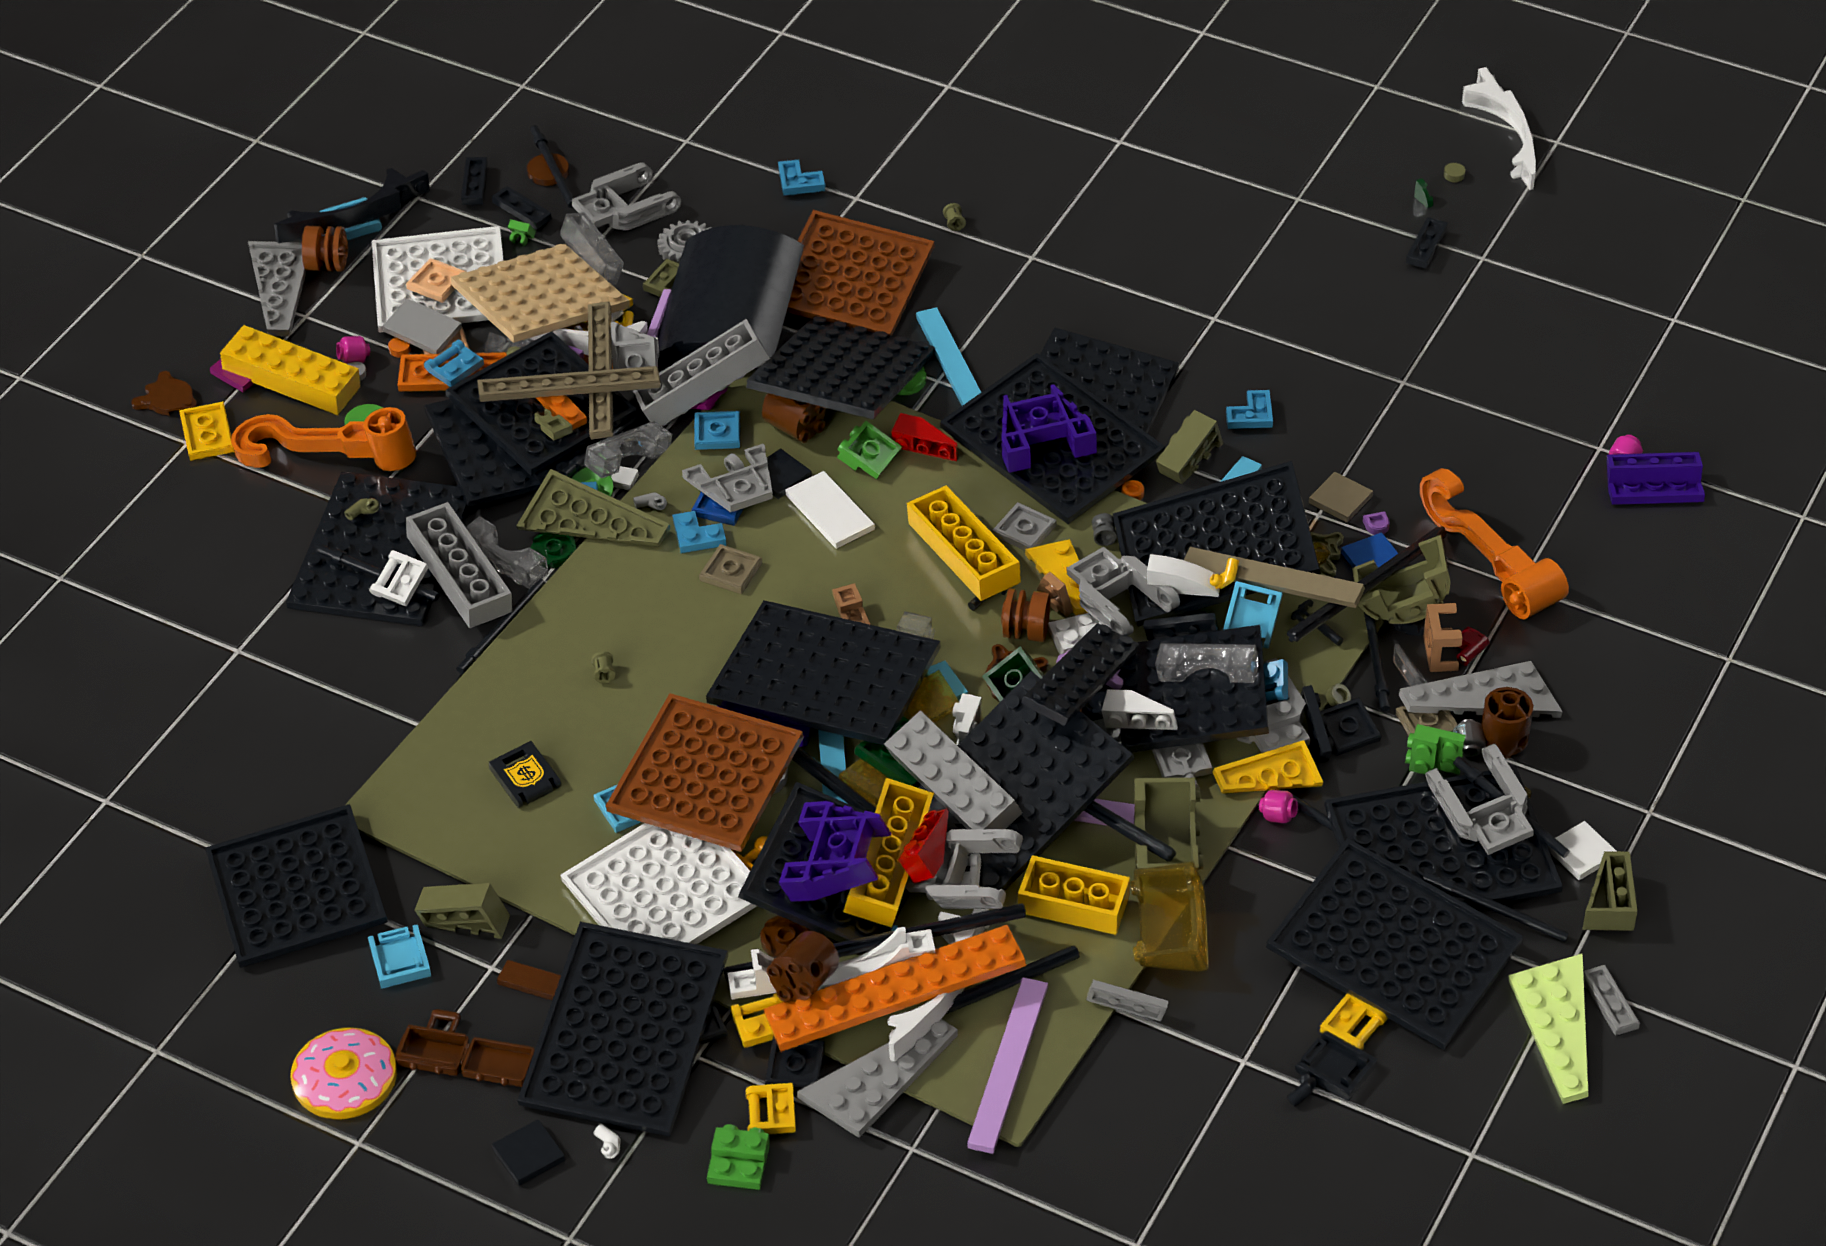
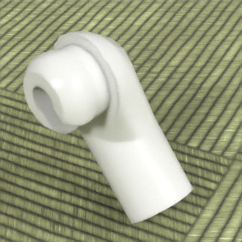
[594,1124,620,1158]

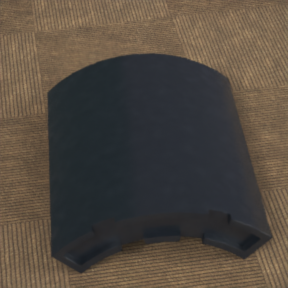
[658,224,804,370]

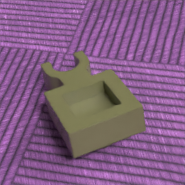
[535,409,573,440]

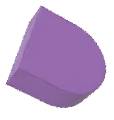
[1363,511,1389,535]

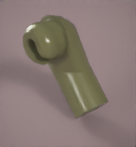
[344,498,379,520]

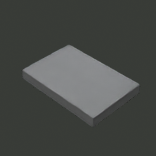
[382,298,462,354]

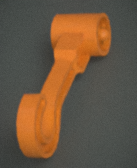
[231,407,417,471]
[1420,468,1569,619]

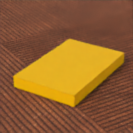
[179,401,234,461]

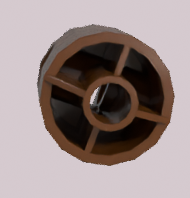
[762,393,826,443]
[1481,687,1534,759]
[766,931,839,1002]

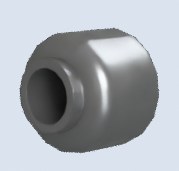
[1453,719,1486,757]

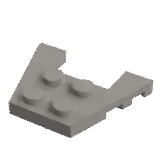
[682,444,773,512]

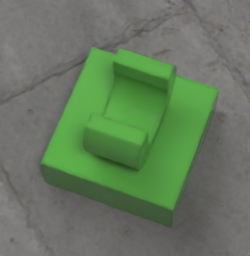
[508,219,536,246]

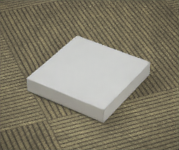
[1547,821,1616,880]

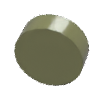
[1444,163,1466,182]
[1326,684,1351,707]

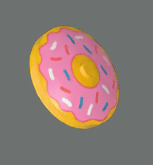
[291,1028,397,1119]

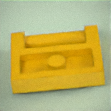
[730,993,784,1048]
[1320,993,1388,1050]
[746,1083,796,1134]

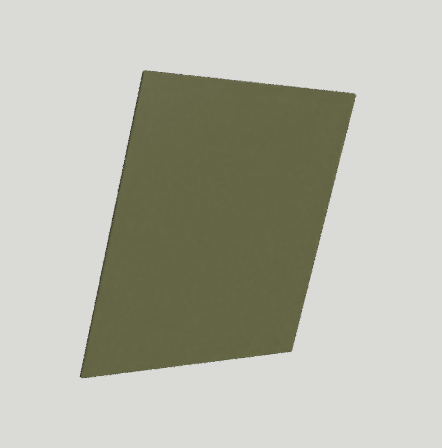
[345,369,1386,1147]

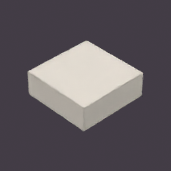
[611,465,639,490]

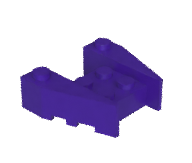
[1002,385,1097,473]
[779,801,891,902]

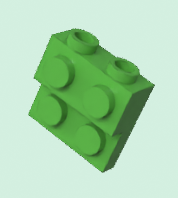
[837,420,902,479]
[1405,724,1466,774]
[707,1124,770,1190]

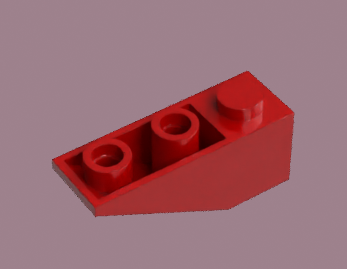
[892,413,958,462]
[898,809,949,883]

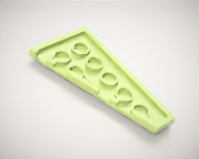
[1509,954,1588,1104]

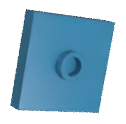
[694,411,740,450]

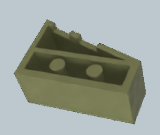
[1156,410,1223,484]
[1582,851,1637,931]
[415,883,510,939]

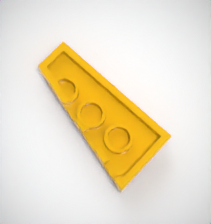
[1025,539,1088,616]
[1213,740,1323,794]

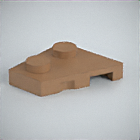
[1037,572,1073,617]

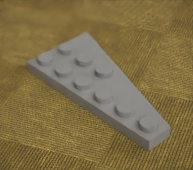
[248,241,307,336]
[1399,661,1562,718]
[797,1019,958,1138]

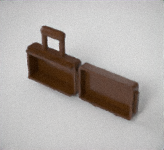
[395,1009,535,1087]

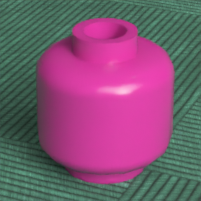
[336,336,370,364]
[1609,435,1643,455]
[1259,790,1298,823]

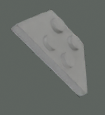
[611,322,658,401]

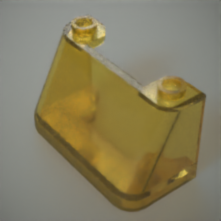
[1130,861,1209,972]

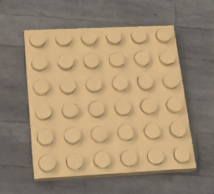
[451,244,629,343]

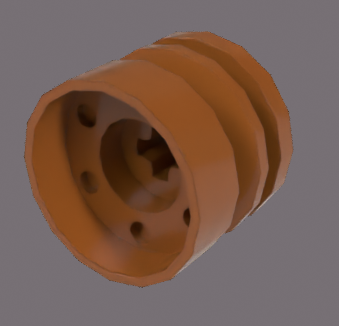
[302,226,348,272]
[1001,588,1051,642]

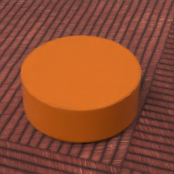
[388,337,411,357]
[1121,480,1144,500]

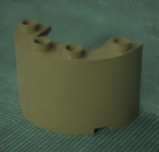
[1352,535,1450,624]
[1134,778,1203,874]

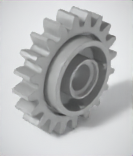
[658,220,711,263]

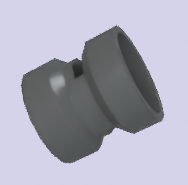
[1092,513,1117,546]

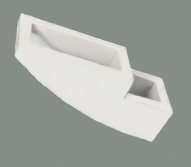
[1147,554,1220,597]

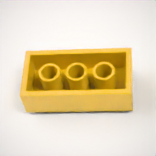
[1018,855,1130,935]

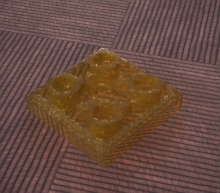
[907,670,959,723]
[838,759,890,805]

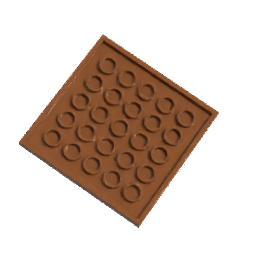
[787,210,934,336]
[606,693,804,852]

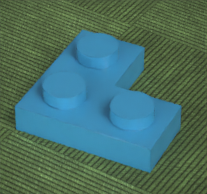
[778,160,825,195]
[1226,390,1273,429]
[672,511,727,553]

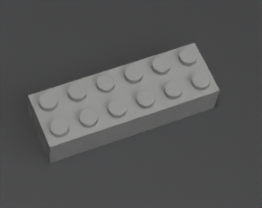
[633,319,770,430]
[406,502,512,628]
[884,711,1022,829]

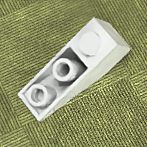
[1102,690,1178,730]

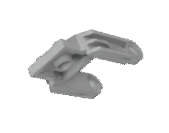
[572,162,681,230]
[1067,547,1180,636]
[1237,658,1310,753]
[1426,744,1534,855]
[905,829,1023,909]

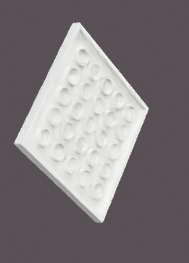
[372,226,504,333]
[560,823,757,944]

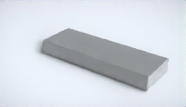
[1583,965,1640,1036]
[1086,980,1168,1021]

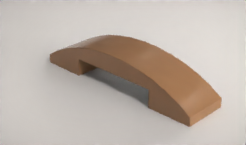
[832,583,871,625]

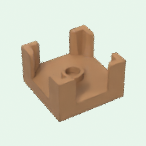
[1423,603,1462,672]

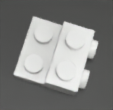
[1048,613,1101,655]
[953,693,982,745]

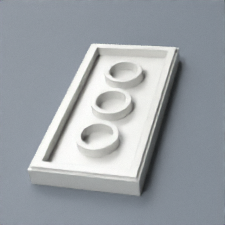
[785,471,875,549]

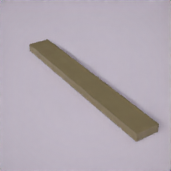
[588,301,613,440]
[478,366,660,402]
[1184,547,1365,608]

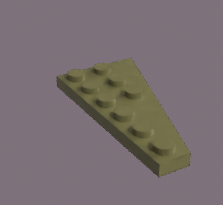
[516,469,671,546]

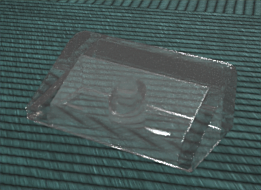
[1393,644,1427,686]

